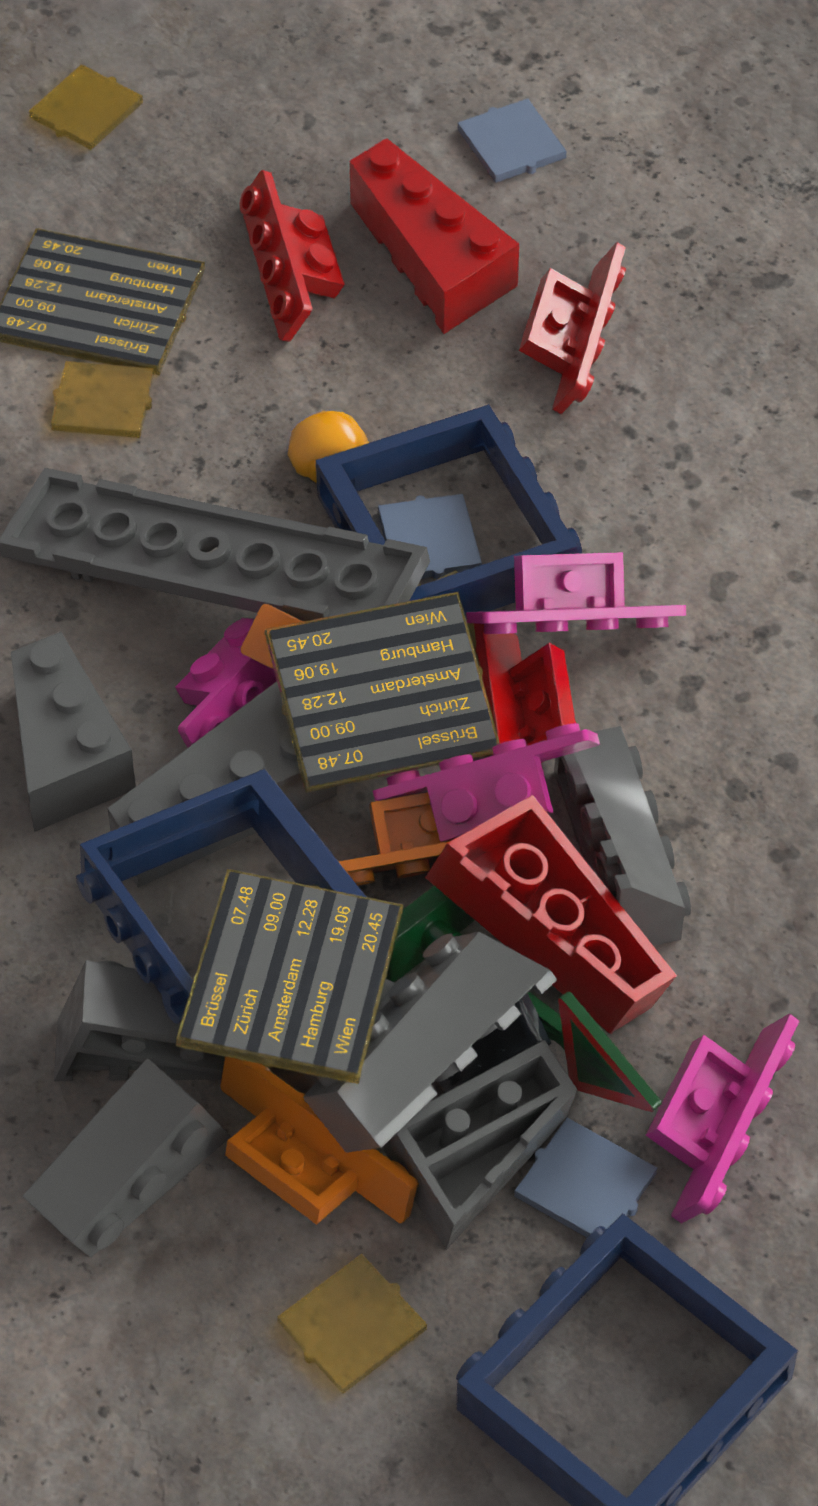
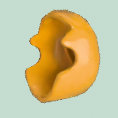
[287,411,369,483]

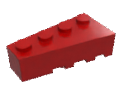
[349,138,520,334]
[425,795,677,1034]

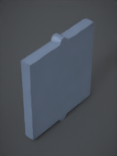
[458,99,567,183]
[378,494,482,580]
[515,1117,657,1238]

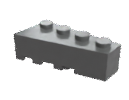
[108,680,337,887]

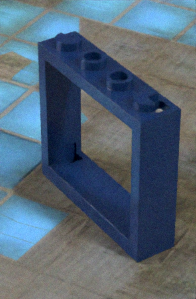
[316,404,582,620]
[76,769,368,1025]
[456,1213,798,1506]

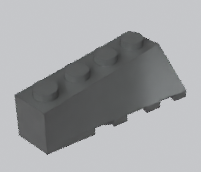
[554,726,691,946]
[303,932,557,1153]

